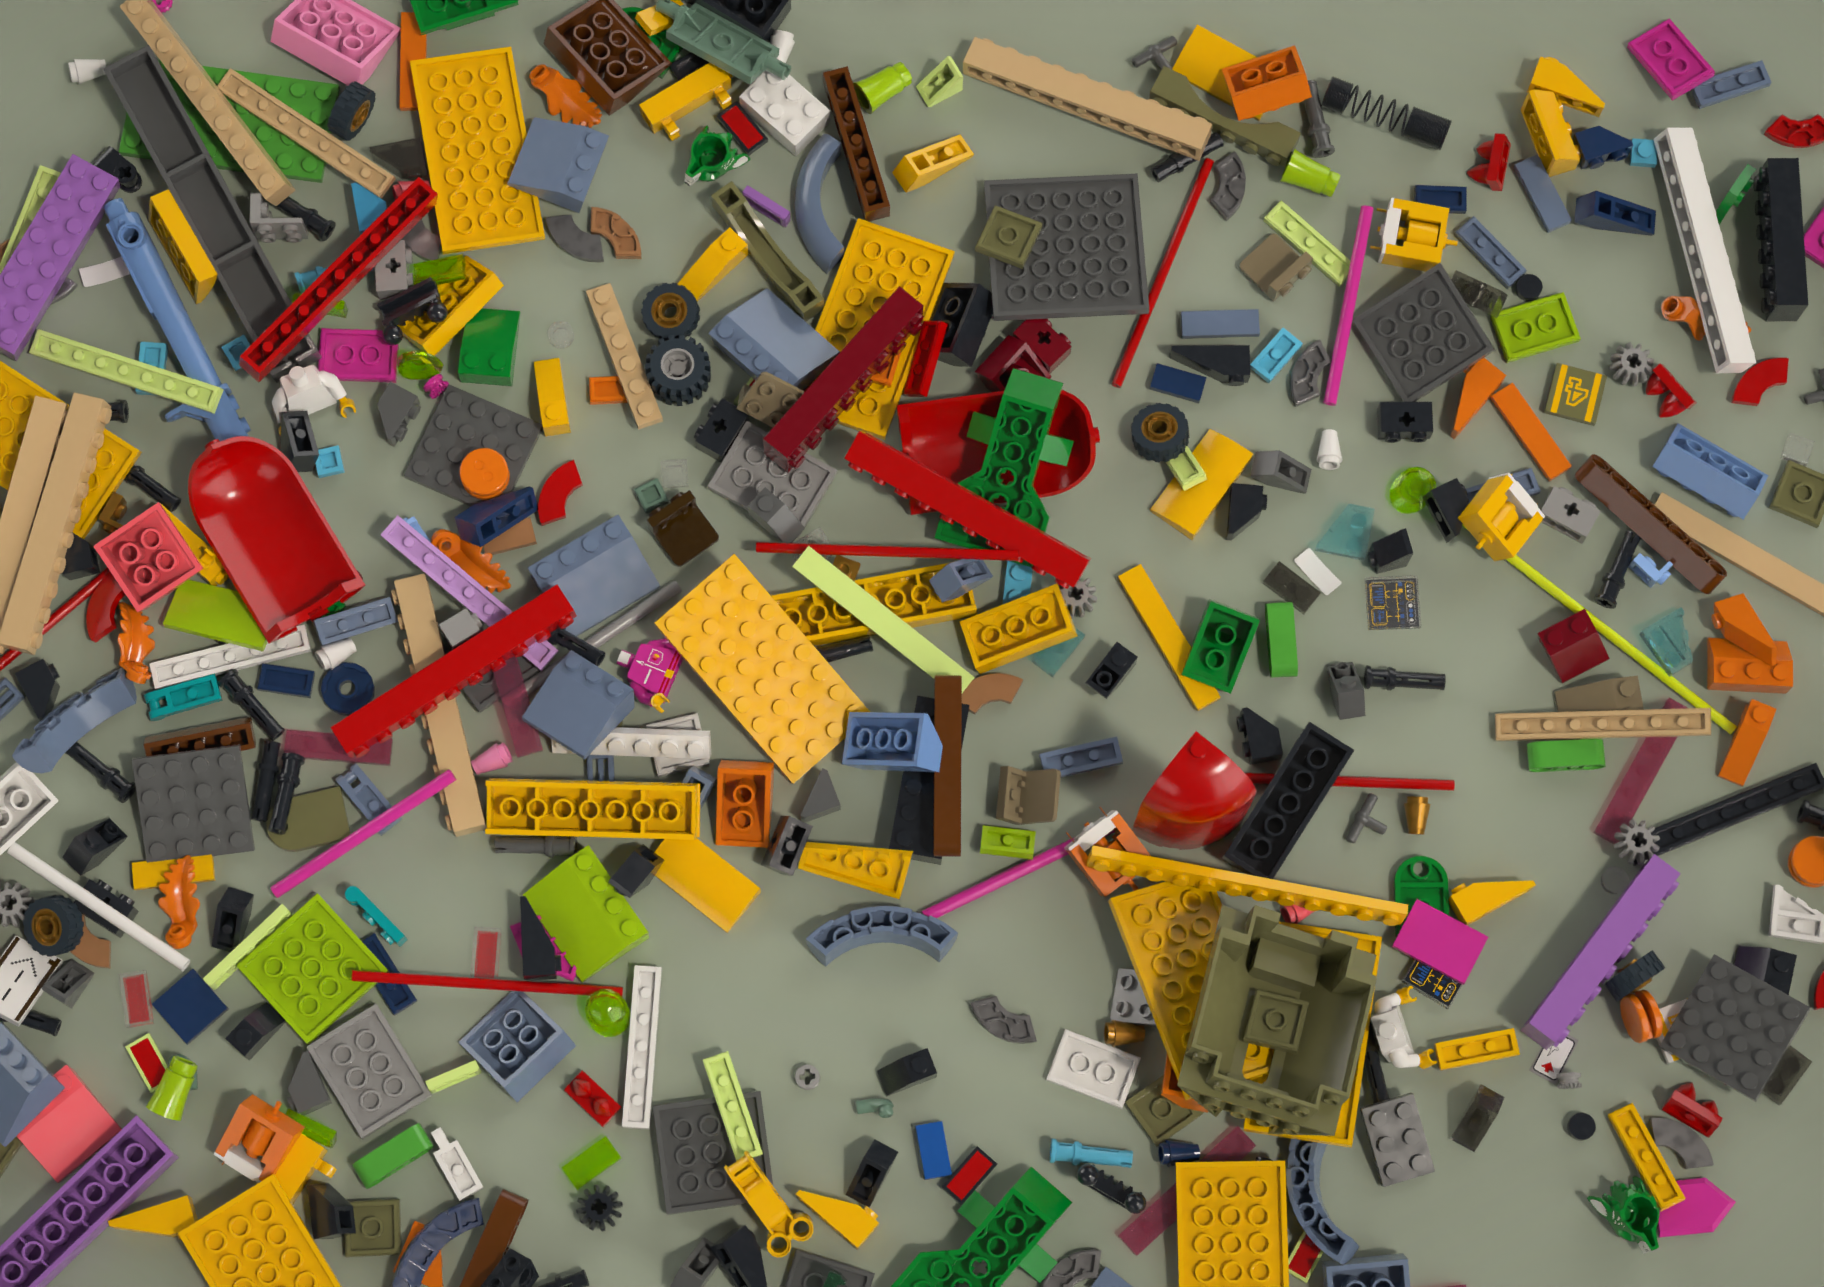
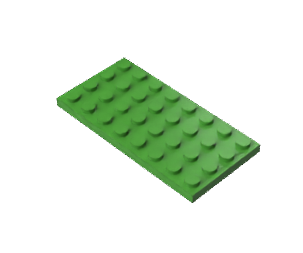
[119,60,340,183]

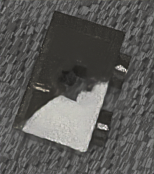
[1451,270,1508,318]

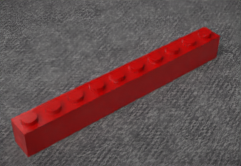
[239,177,438,383]
[844,430,1091,589]
[330,584,577,759]

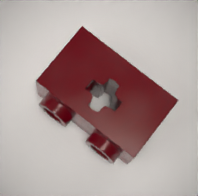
[1012,319,1072,374]

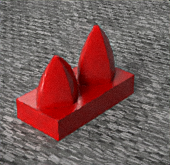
[1467,133,1511,191]
[1646,363,1697,418]
[564,1070,622,1128]
[1662,1082,1723,1138]

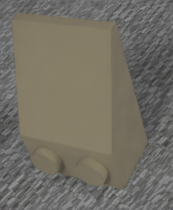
[1554,675,1644,740]

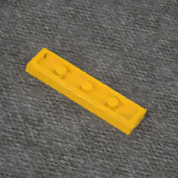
[1608,1103,1686,1212]

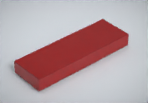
[903,321,948,397]

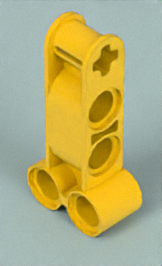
[724,1151,813,1257]

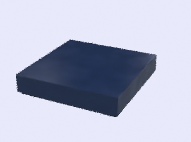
[152,969,229,1045]

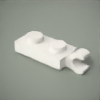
[431,1127,484,1201]

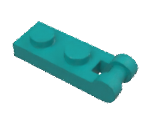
[144,673,223,721]
[345,886,408,947]

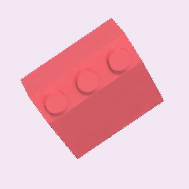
[94,502,204,612]
[17,1064,122,1183]

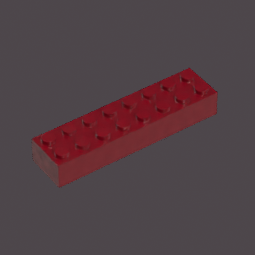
[763,286,924,473]

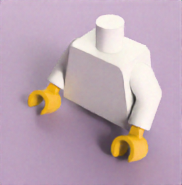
[272,365,356,436]
[1371,986,1437,1069]

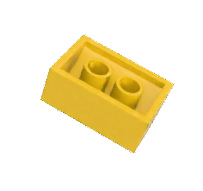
[1521,90,1581,177]

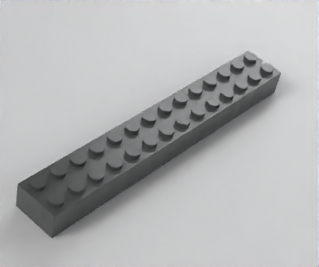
[103,45,322,383]

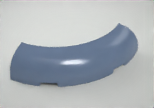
[795,134,844,274]
[12,668,137,774]
[806,906,958,967]
[1286,1139,1359,1265]

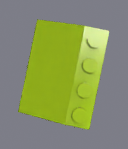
[523,845,649,983]

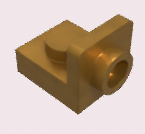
[98,492,127,534]
[832,555,860,582]

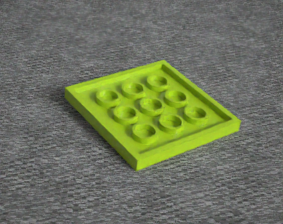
[236,893,389,1045]

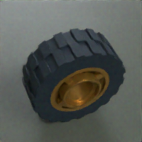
[327,81,376,141]
[641,283,700,341]
[1131,403,1190,462]
[23,895,84,957]
[1604,950,1665,1002]

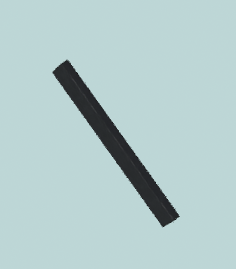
[1632,763,1824,866]

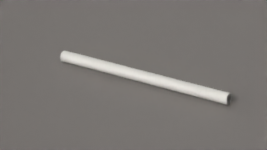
[7,842,190,971]

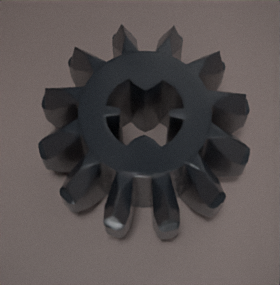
[576,1184,623,1232]

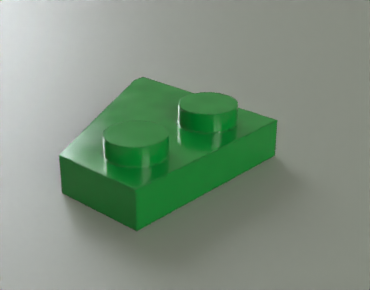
[1716,164,1756,225]

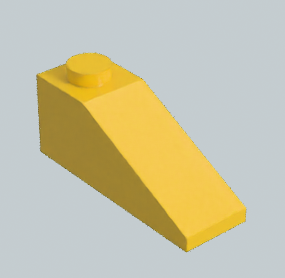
[1527,56,1605,117]
[892,134,974,193]
[678,227,749,302]
[534,358,571,437]
[1449,880,1536,926]
[796,1190,879,1250]
[108,1195,198,1240]

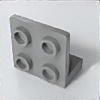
[250,193,308,243]
[1110,968,1158,1029]

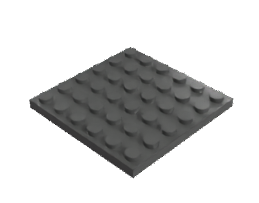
[984,173,1149,321]

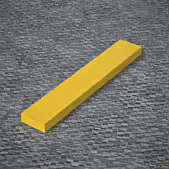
[1118,564,1221,712]

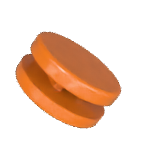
[459,448,510,500]
[1788,836,1824,888]
[1620,990,1663,1043]

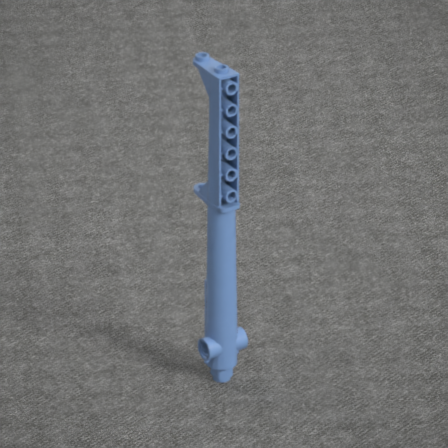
[104,198,251,441]

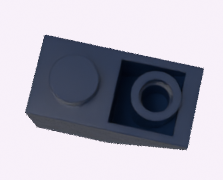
[1572,126,1633,169]

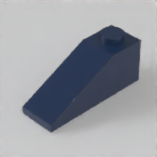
[1574,191,1656,236]
[455,486,538,547]

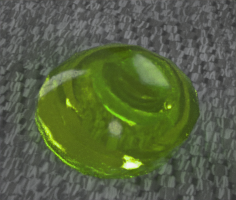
[398,350,444,380]
[1389,467,1436,514]
[585,989,630,1037]

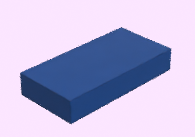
[915,1121,952,1180]

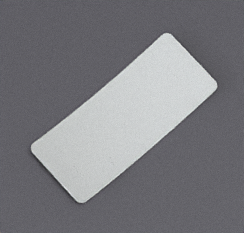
[79,256,130,287]
[1294,548,1342,595]

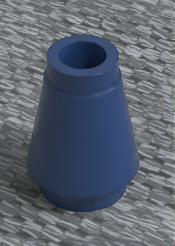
[1158,1140,1200,1167]

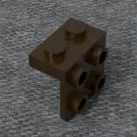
[646,490,719,567]

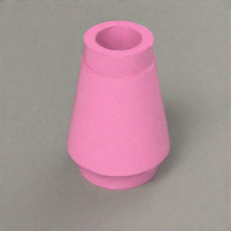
[471,742,513,775]

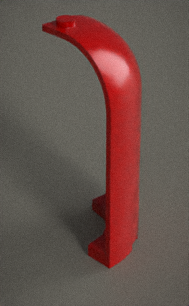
[897,390,1100,515]
[188,436,366,644]
[1132,731,1256,850]

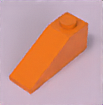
[1450,358,1506,439]
[1711,593,1777,666]
[1718,699,1777,787]

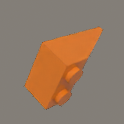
[716,760,774,848]

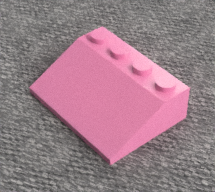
[270,0,401,86]

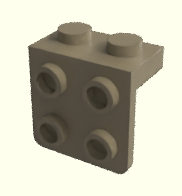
[1240,233,1313,302]
[737,372,805,427]
[996,766,1061,825]

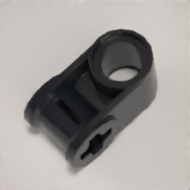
[92,146,142,193]

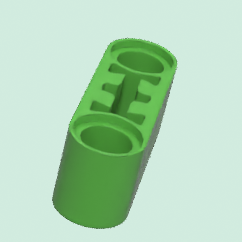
[1265,602,1298,678]
[1527,739,1606,772]
[352,1123,434,1189]

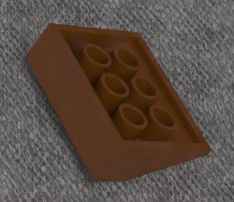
[543,0,671,116]

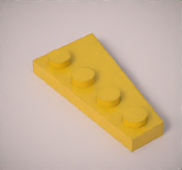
[798,842,913,899]

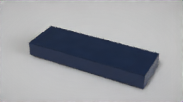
[362,933,417,1015]

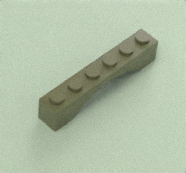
[1149,66,1301,167]
[711,181,824,322]

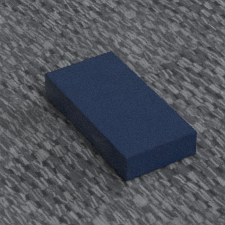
[1414,185,1467,214]
[1150,363,1207,404]
[257,663,315,699]

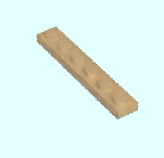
[586,283,663,430]

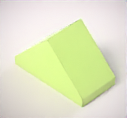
[916,56,963,107]

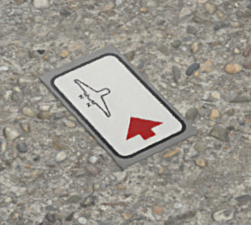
[1529,1035,1579,1085]

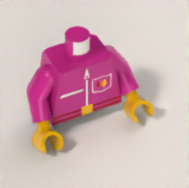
[617,638,684,713]

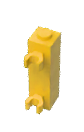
[639,63,733,141]
[160,503,229,586]
[275,1133,337,1204]

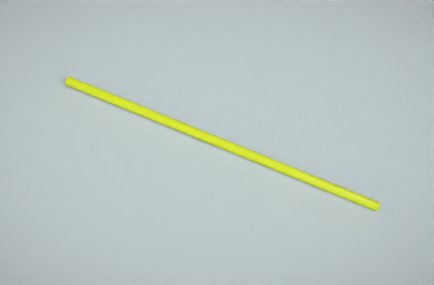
[1462,524,1737,735]

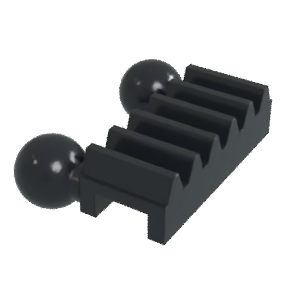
[377,277,448,345]
[1077,1164,1146,1214]

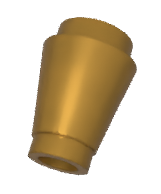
[1404,796,1431,835]
[1104,1020,1145,1047]

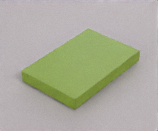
[1490,292,1581,363]

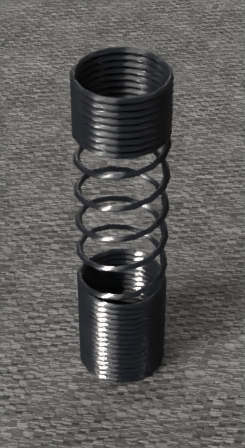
[1321,76,1452,150]

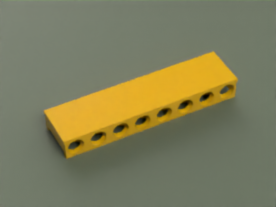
[771,562,977,646]
[485,778,700,840]

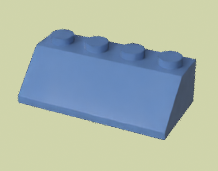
[1652,423,1768,520]
[842,712,943,772]

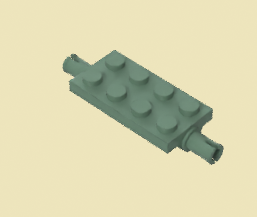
[656,0,791,85]

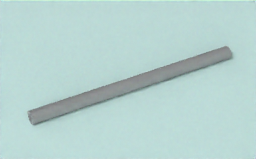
[501,580,682,709]

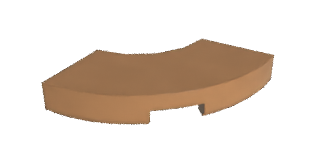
[591,207,642,259]
[962,673,1023,714]
[70,915,111,969]

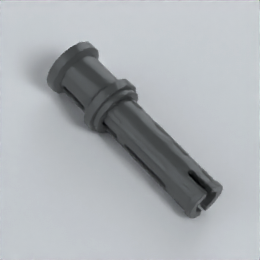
[1304,80,1335,158]
[495,836,577,858]

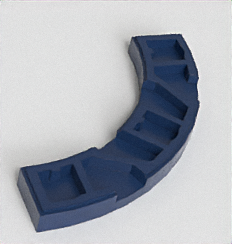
[391,1198,484,1287]

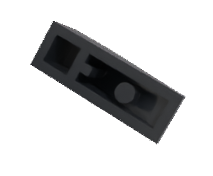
[1170,345,1250,386]
[520,896,562,981]
[710,1225,767,1287]

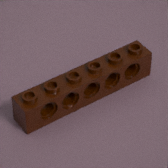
[823,66,890,222]

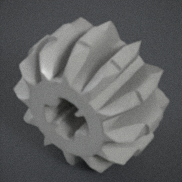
[1609,342,1654,387]
[1058,578,1097,619]
[1614,819,1660,865]
[0,882,35,928]

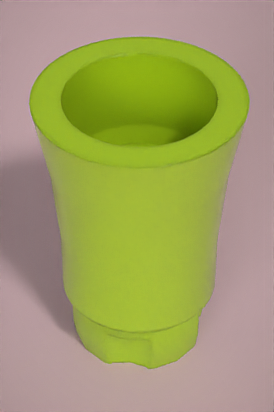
[853,62,912,114]
[1280,148,1341,197]
[146,1056,198,1121]

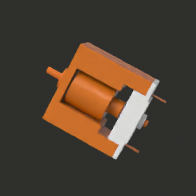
[1064,807,1151,897]
[213,1094,305,1183]

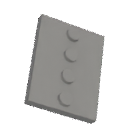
[708,421,837,538]
[306,1004,433,1139]

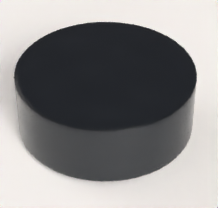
[1516,274,1543,301]
[1567,1113,1596,1141]

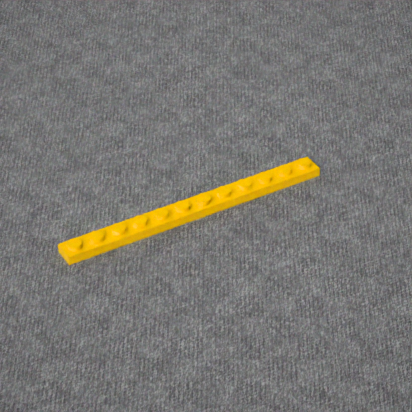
[1087,846,1408,926]

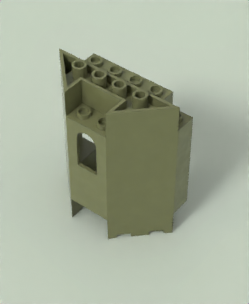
[1177,905,1377,1136]

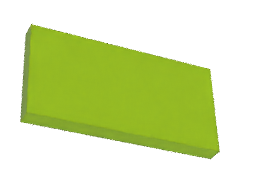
[163,580,267,652]

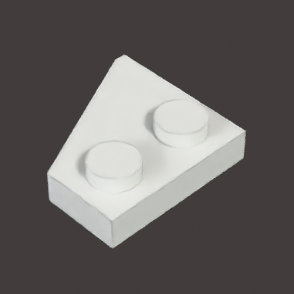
[1769,884,1824,944]

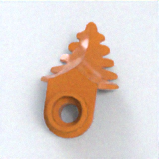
[529,64,602,128]
[1661,296,1751,341]
[431,529,511,593]
[117,602,155,684]
[158,855,200,949]

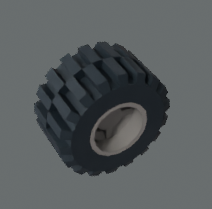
[645,334,711,406]

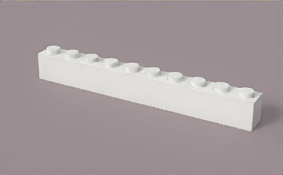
[1653,128,1756,374]

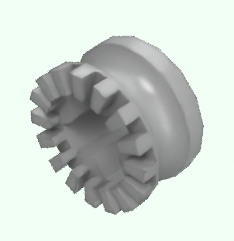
[795,1065,820,1090]
[1556,1072,1582,1089]

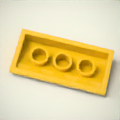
[1172,24,1264,121]
[148,189,218,304]
[397,255,504,358]
[1150,429,1254,540]
[960,583,1078,674]
[655,838,761,933]

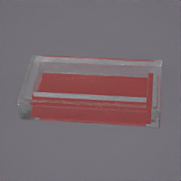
[470,926,502,979]
[118,970,154,1028]

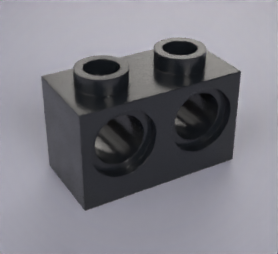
[480,1249,539,1287]

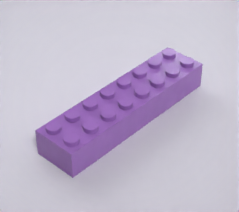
[0,154,120,361]
[1520,854,1681,1050]
[0,1115,179,1287]

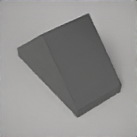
[800,768,841,823]
[42,959,94,1009]

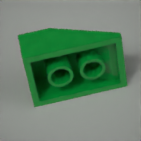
[458,308,520,386]
[1182,599,1260,694]

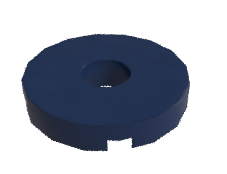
[321,662,375,716]

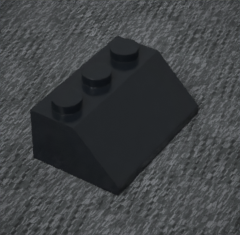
[930,283,993,367]
[1734,946,1797,995]

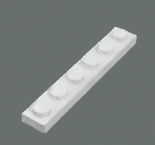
[149,624,312,690]
[551,727,711,759]
[622,965,662,1130]

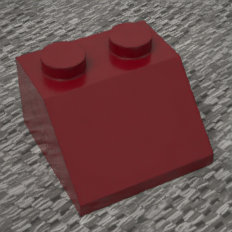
[975,335,1052,392]
[1537,609,1610,683]

